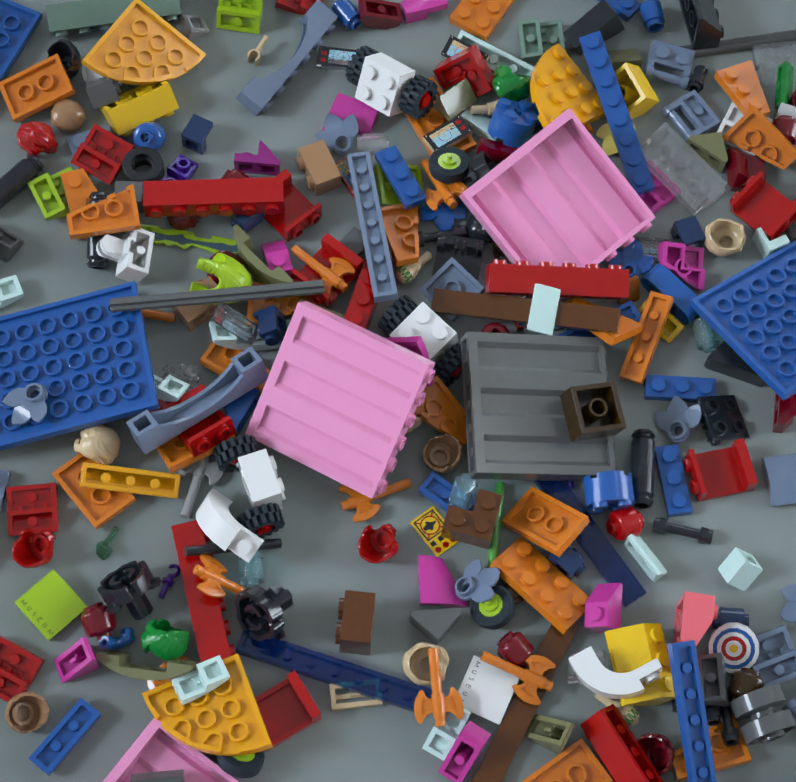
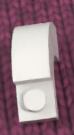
[196,488,264,563]
[568,646,662,699]

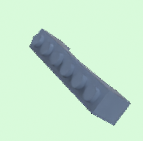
[236,0,338,116]
[126,346,269,455]

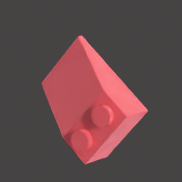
[672,591,718,646]

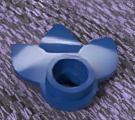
[420,201,466,231]
[609,239,654,278]

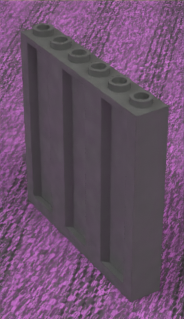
[460,332,617,481]

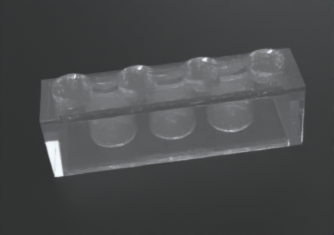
[641,122,731,216]

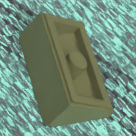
[607,49,642,71]
[434,78,478,121]

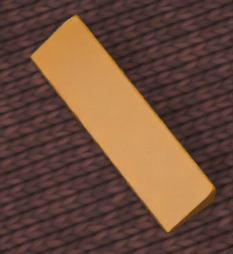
[79,462,181,499]

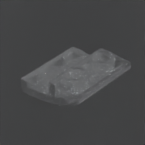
[752,41,796,87]

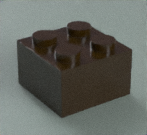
[560,381,626,442]

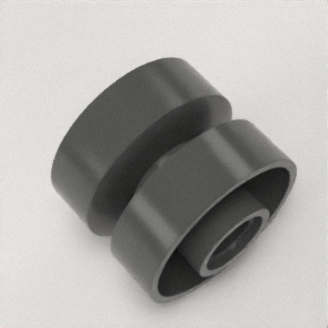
[729,684,796,746]

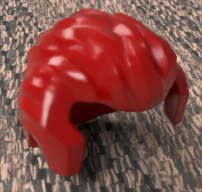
[16,121,58,157]
[357,523,399,564]
[12,529,56,568]

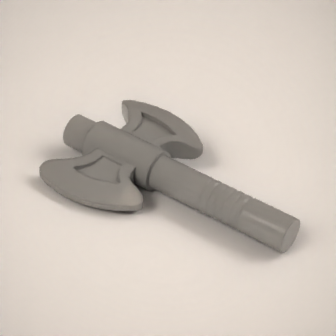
[179,455,224,519]

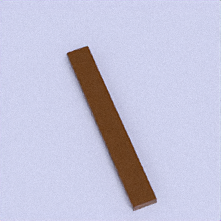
[431,288,621,334]
[472,622,579,782]

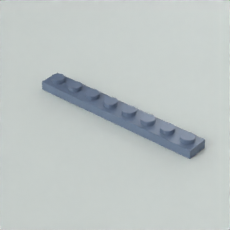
[347,151,398,303]

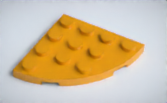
[81,0,207,85]
[530,43,605,128]
[142,653,273,756]

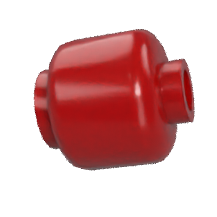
[606,507,644,541]

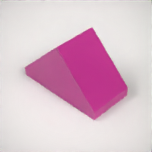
[54,636,100,683]

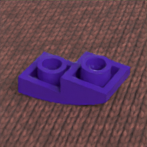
[160,154,199,181]

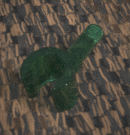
[96,526,119,560]

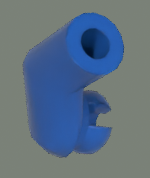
[100,627,136,650]

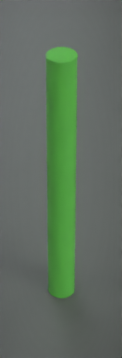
[487,482,505,568]

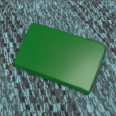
[774,61,794,110]

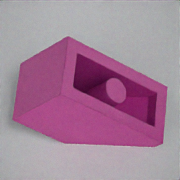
[261,240,293,277]
[584,583,623,634]
[438,720,491,782]

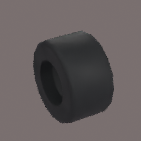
[122,147,165,182]

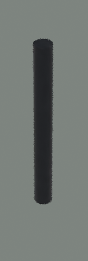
[184,538,282,557]

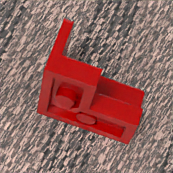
[433,44,495,98]

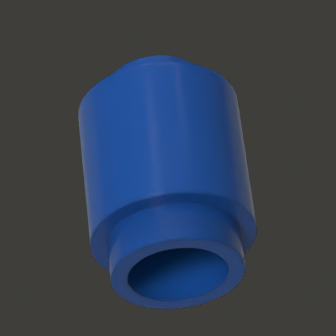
[332,0,362,30]
[640,0,665,33]

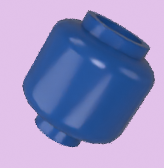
[133,122,166,150]

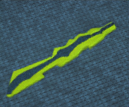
[123,224,238,255]

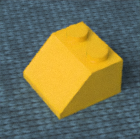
[595,63,659,119]

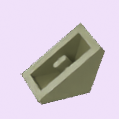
[684,132,728,173]
[524,714,575,755]

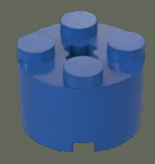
[487,98,539,148]
[583,470,635,515]

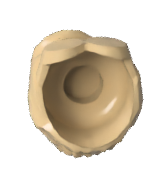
[704,218,746,257]
[74,424,121,465]
[402,642,449,686]

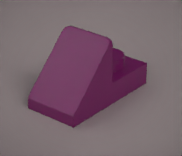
[234,140,280,176]

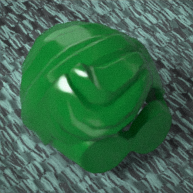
[492,64,531,102]
[141,619,190,661]

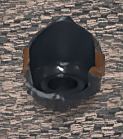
[47,38,81,79]

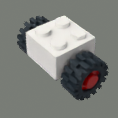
[345,45,438,119]
[378,295,462,387]
[213,435,286,538]

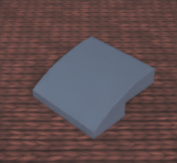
[762,453,796,506]
[750,625,796,687]

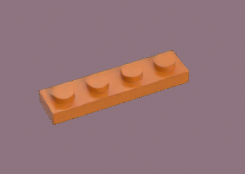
[619,291,674,385]

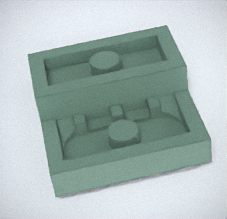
[518,18,566,62]

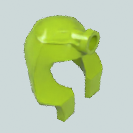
[190,253,252,305]

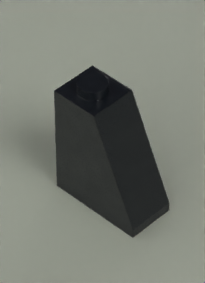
[563,0,625,56]
[704,341,766,387]

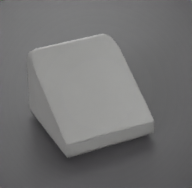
[177,15,210,41]

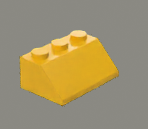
[100,81,179,136]
[605,623,675,706]

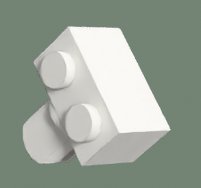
[96,229,155,284]

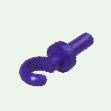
[158,564,181,599]

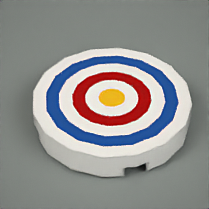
[709,622,759,673]

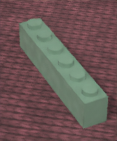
[45,0,182,38]

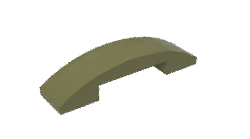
[233,224,294,285]
[96,650,201,680]

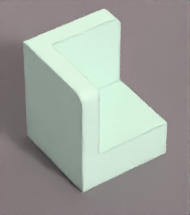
[752,227,790,258]
[718,547,763,591]

